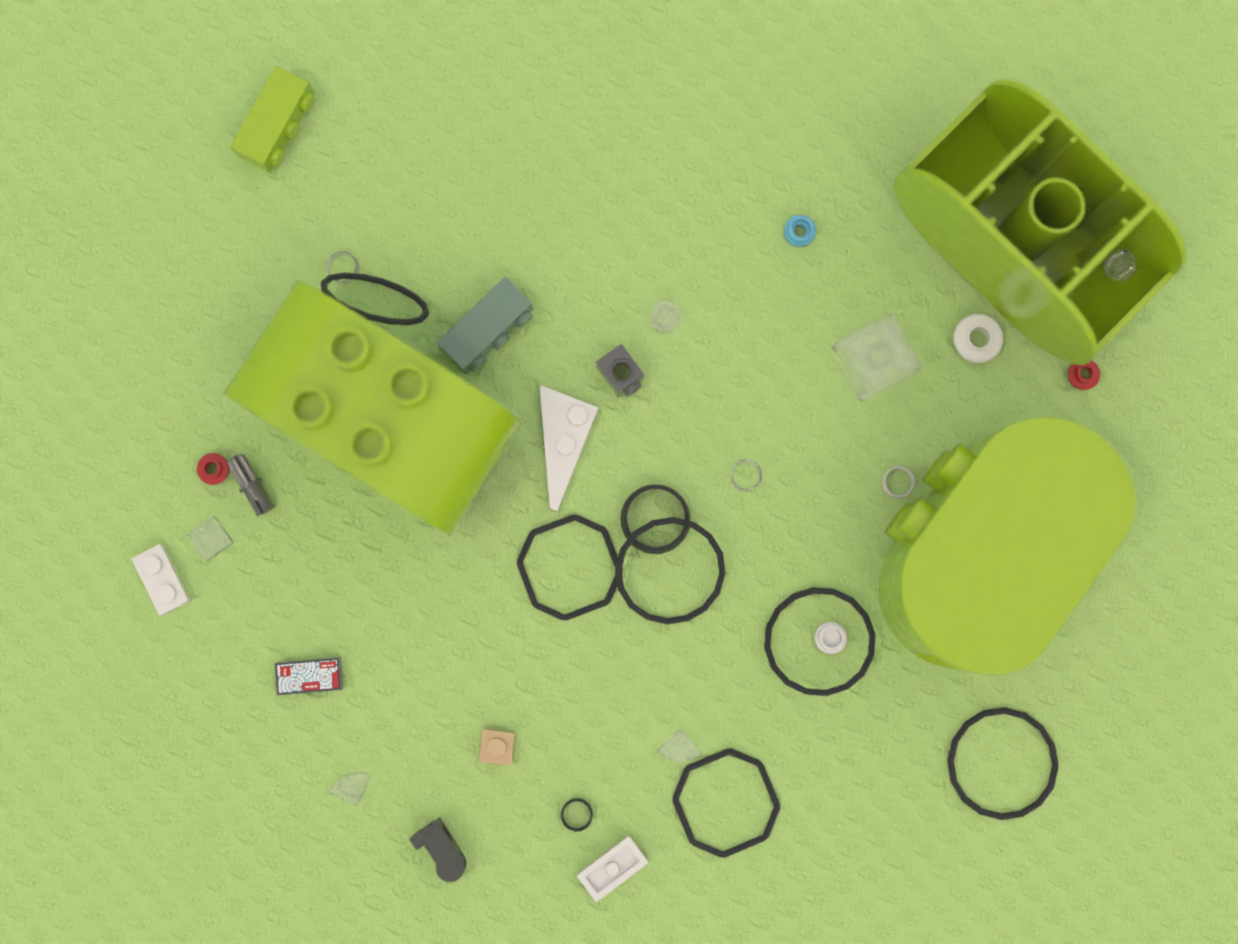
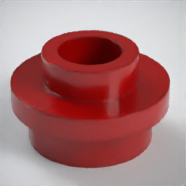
[1067,360,1100,390]
[197,453,230,485]

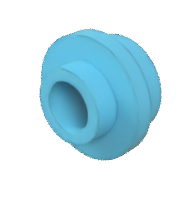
[784,215,816,247]

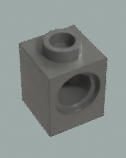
[596,344,644,397]

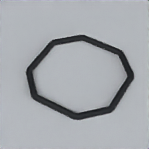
[517,515,623,621]
[673,749,780,858]

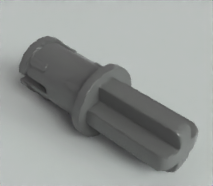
[227,454,275,517]

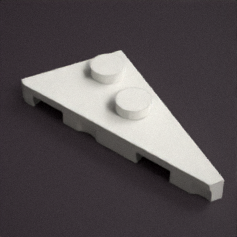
[540,385,599,512]

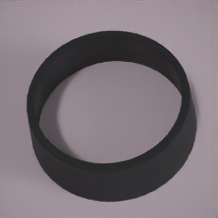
[620,484,690,554]

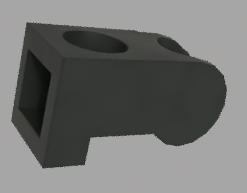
[409,817,466,882]

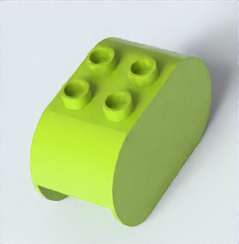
[894,80,1187,365]
[223,281,521,535]
[879,417,1136,675]

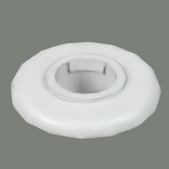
[953,314,1003,363]

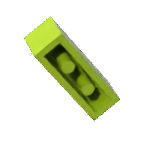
[230,65,315,173]

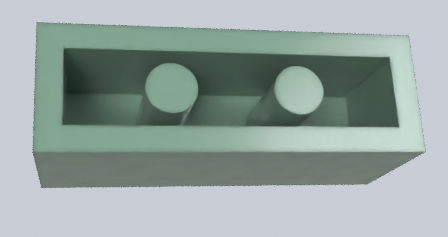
[436,276,534,374]

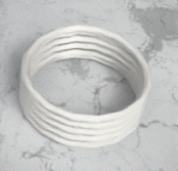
[882,466,915,498]

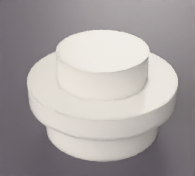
[814,622,847,654]

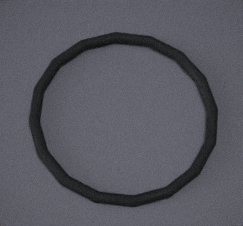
[321,272,429,326]
[615,517,726,624]
[764,587,876,696]
[947,707,1059,820]

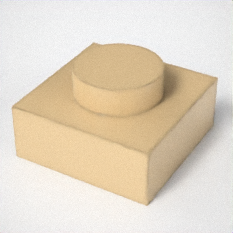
[479,729,516,766]

